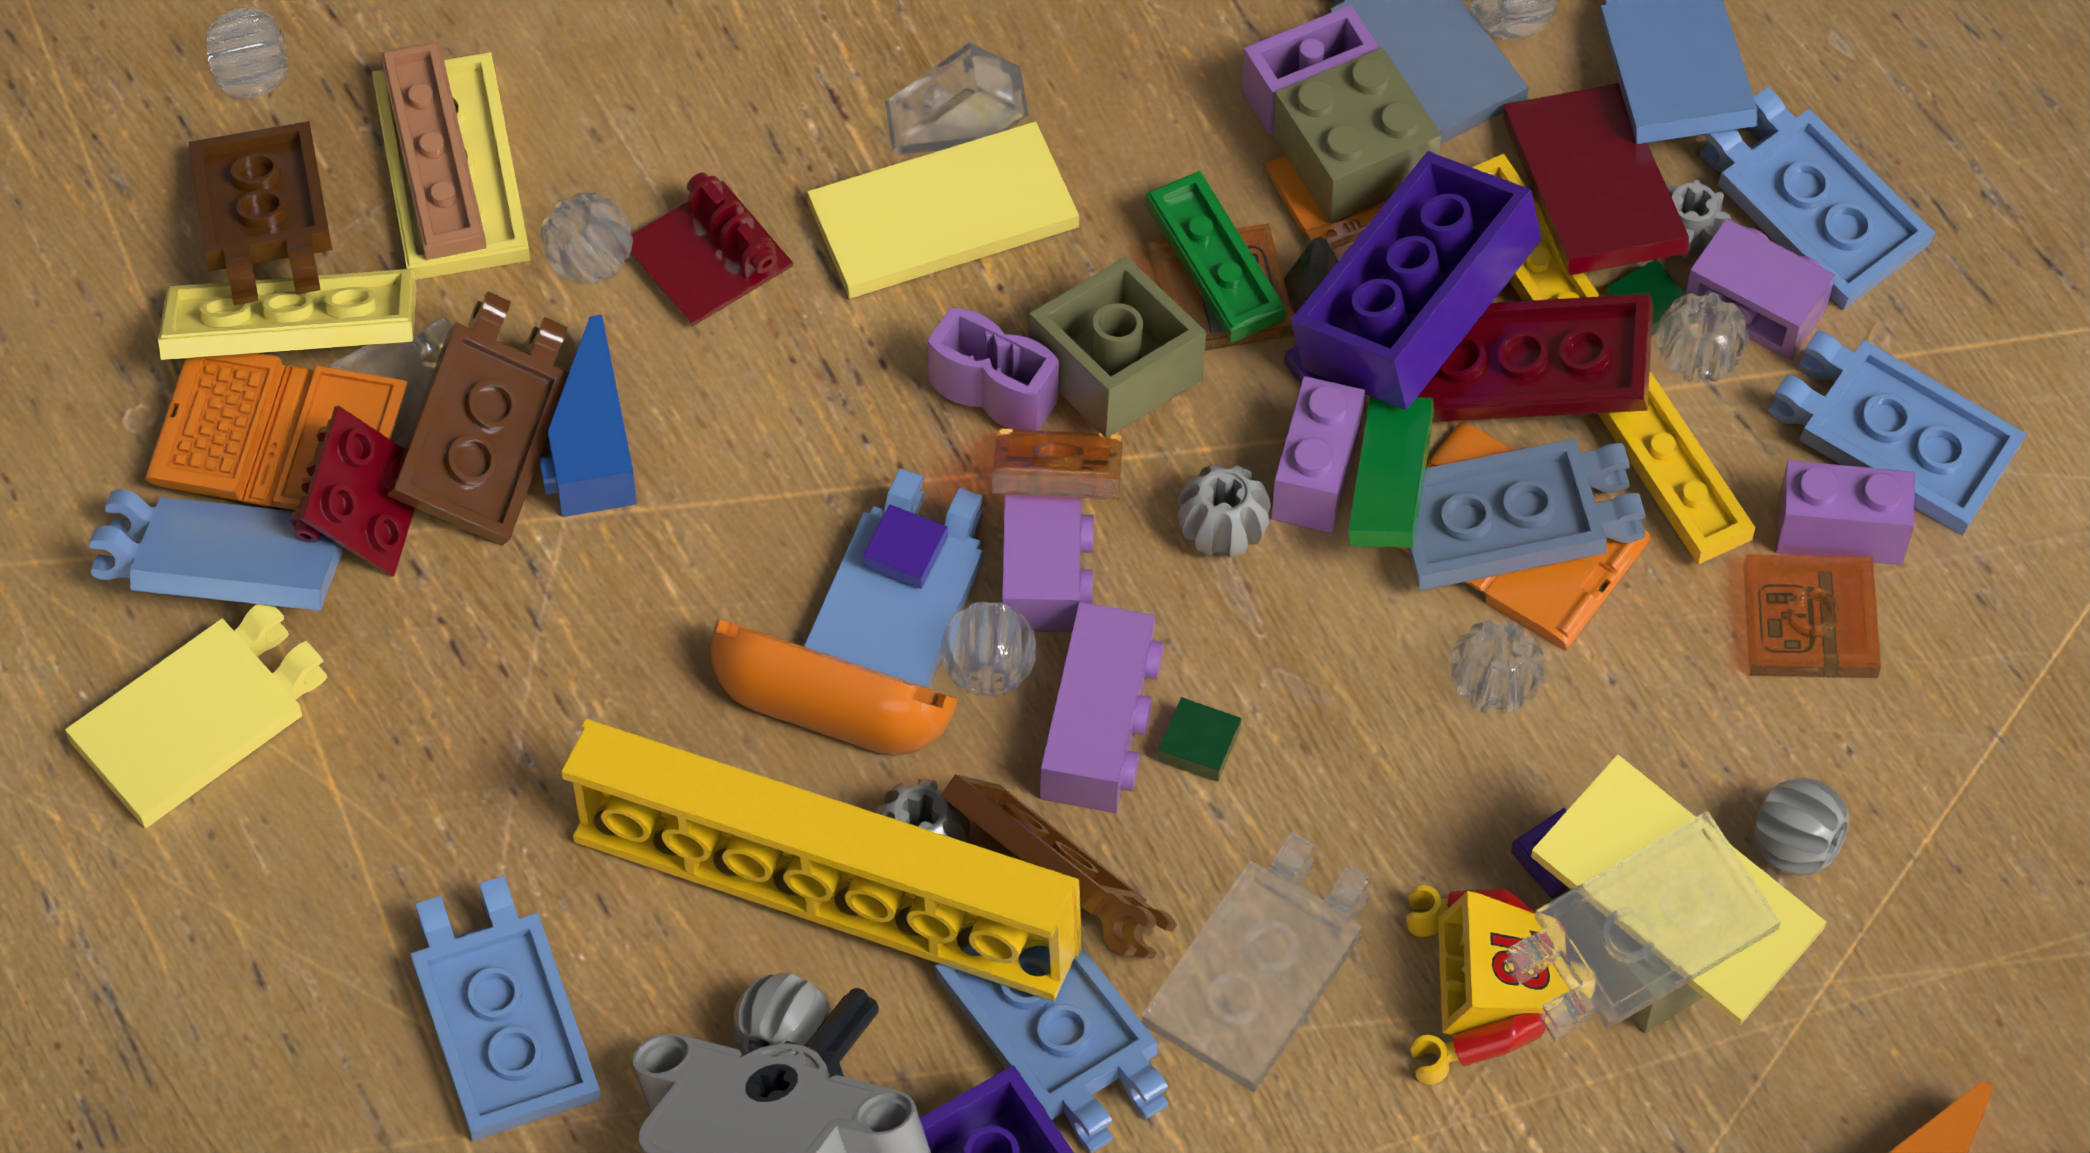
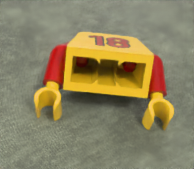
[1406,885,1596,1085]

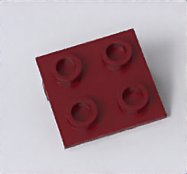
[622,172,793,327]
[290,405,415,577]

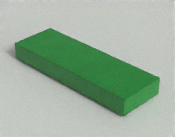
[1145,171,1286,343]
[1348,396,1434,548]

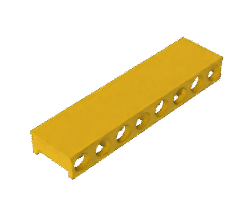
[561,719,1082,1002]

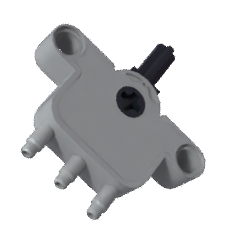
[633,988,931,1153]

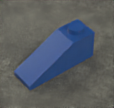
[539,315,637,517]

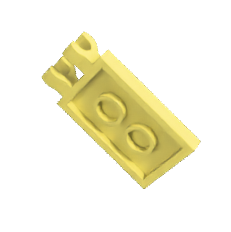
[65,604,327,829]

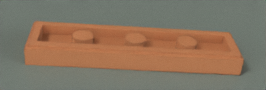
[380,41,487,260]

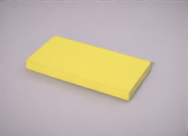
[372,52,531,280]
[807,121,1079,299]
[158,269,417,360]
[1531,754,1827,1026]

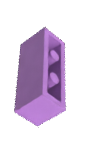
[1040,602,1165,813]

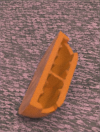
[710,618,959,755]

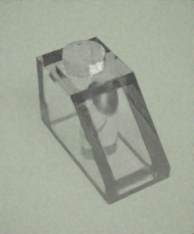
[885,42,1029,154]

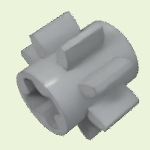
[1667,180,1731,259]

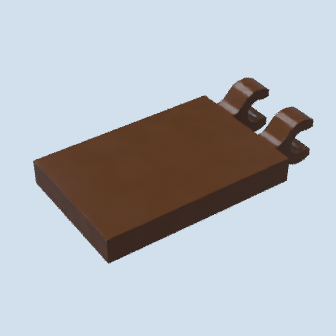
[189,121,332,305]
[387,291,569,546]
[940,774,1177,959]

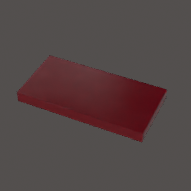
[1504,83,1689,276]
[1418,293,1653,422]

